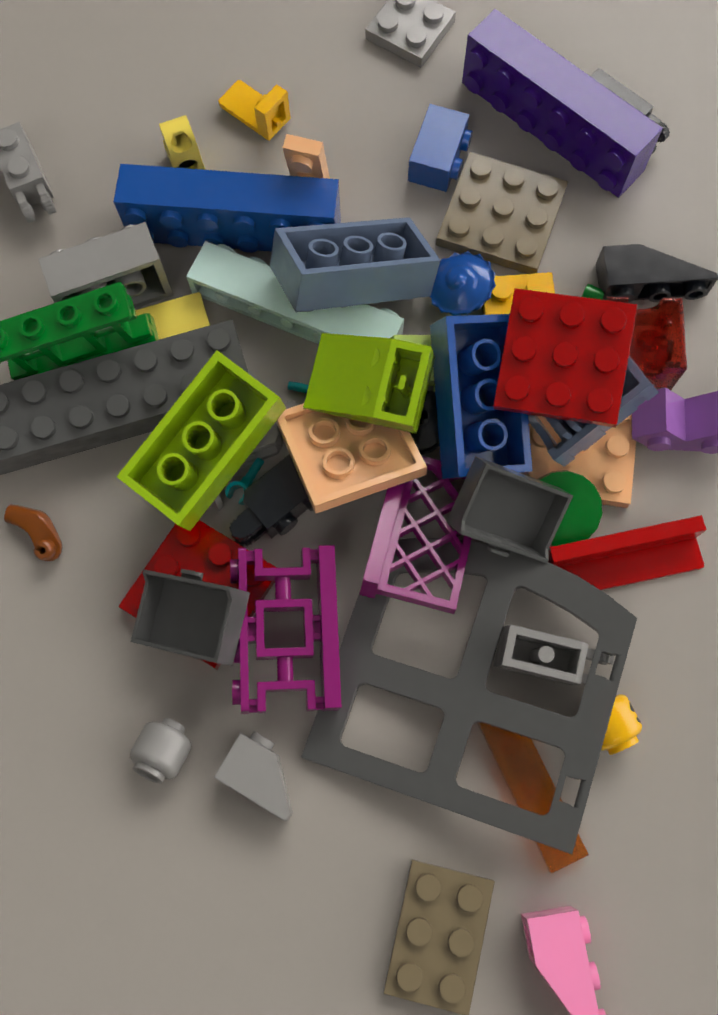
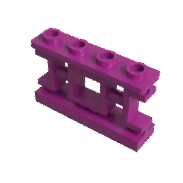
[230,545,342,714]

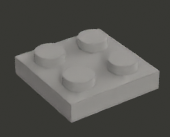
[365,0,456,68]

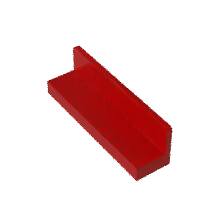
[548,515,707,590]

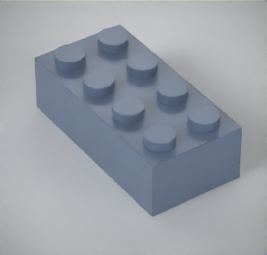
[270,217,441,312]

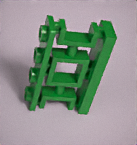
[0,282,159,381]

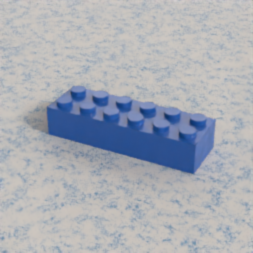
[113,164,341,253]

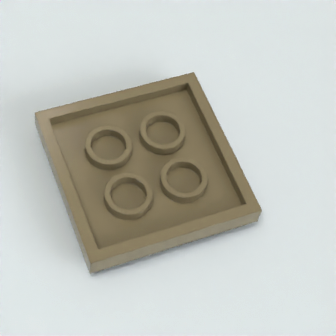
[436,152,568,274]

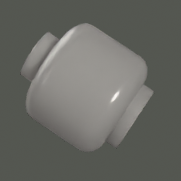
[130,718,192,784]

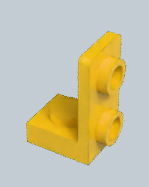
[218,80,291,141]

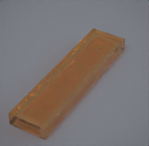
[477,722,589,873]

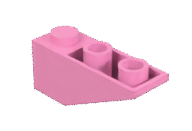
[521,906,606,1015]

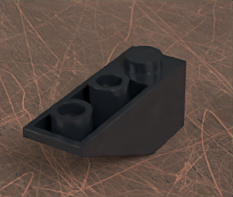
[595,244,718,303]

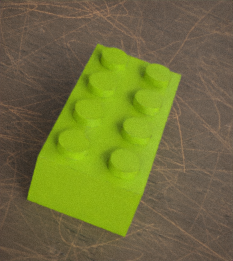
[117,350,286,531]

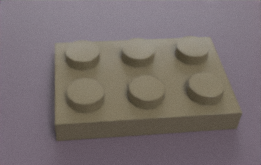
[384,859,495,1015]

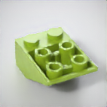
[303,333,435,434]

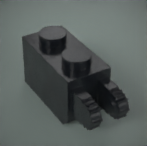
[229,454,314,547]

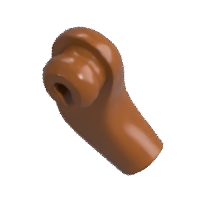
[4,504,63,561]

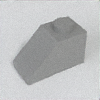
[214,731,293,821]

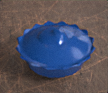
[430,251,496,316]

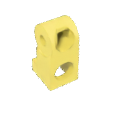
[159,115,205,170]

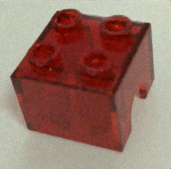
[605,296,687,390]

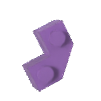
[632,387,718,454]

